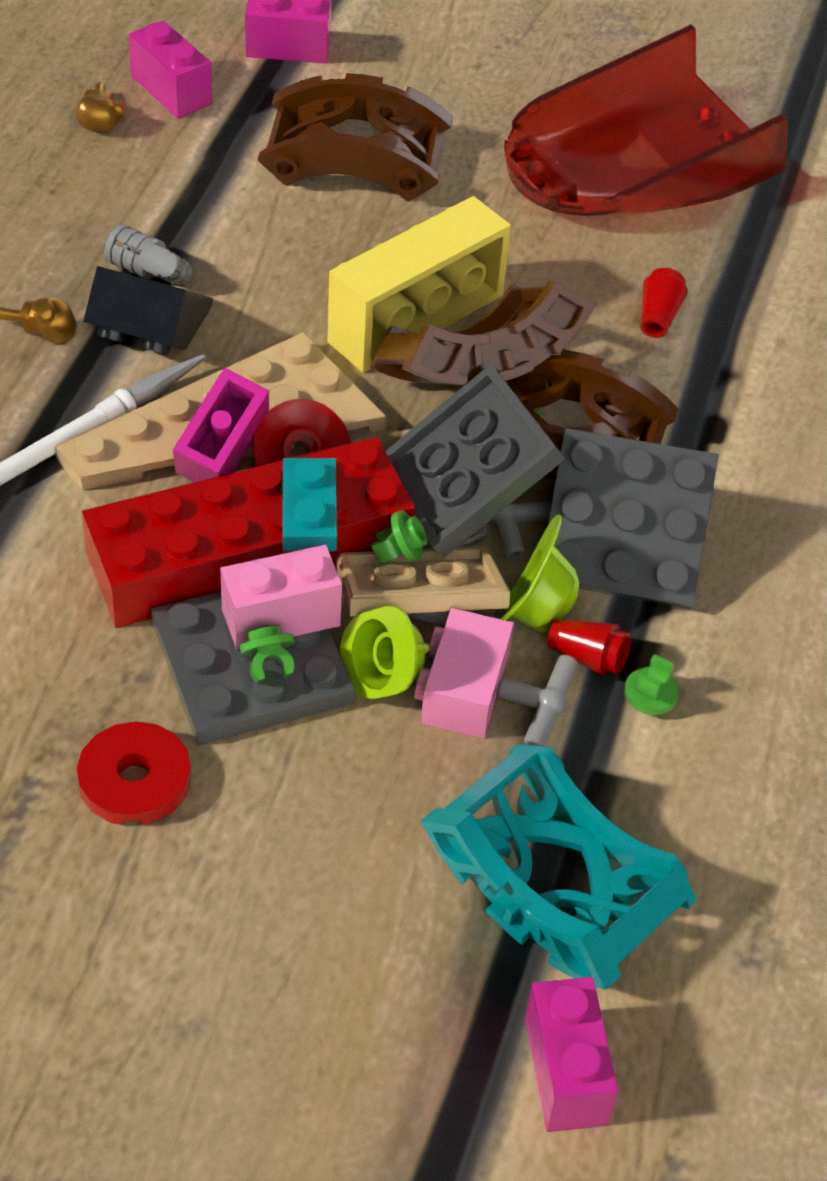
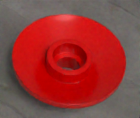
[252,399,351,467]

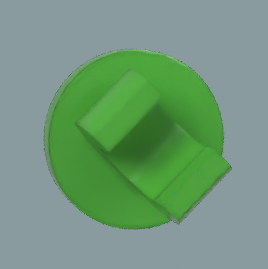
[371,510,427,564]
[239,626,295,683]
[624,654,679,715]

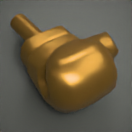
[77,82,125,132]
[0,297,77,345]

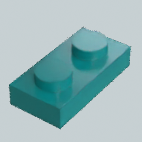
[283,458,337,551]

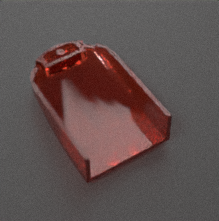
[504,24,788,216]

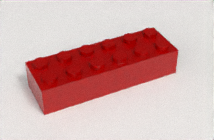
[82,436,415,628]

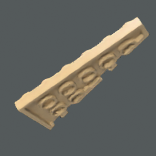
[55,332,386,491]

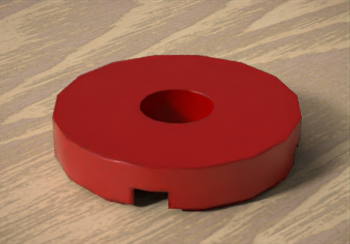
[76,721,191,825]

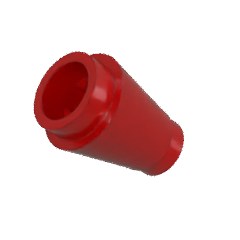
[640,268,688,338]
[547,618,631,676]

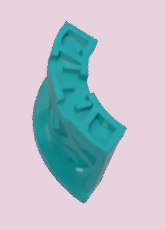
[421,744,697,990]

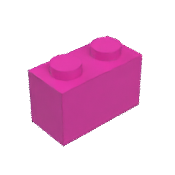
[245,0,331,64]
[128,20,213,118]
[173,367,269,482]
[525,977,618,1132]

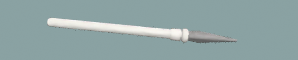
[0,354,206,486]

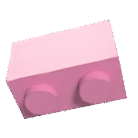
[220,545,342,650]
[414,608,514,739]

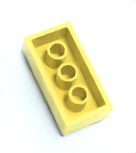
[327,196,511,373]

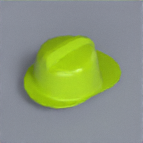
[494,514,579,634]
[340,606,430,699]

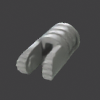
[104,224,194,286]

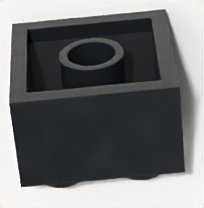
[83,266,214,355]

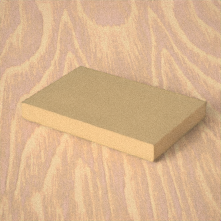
[335,546,510,617]

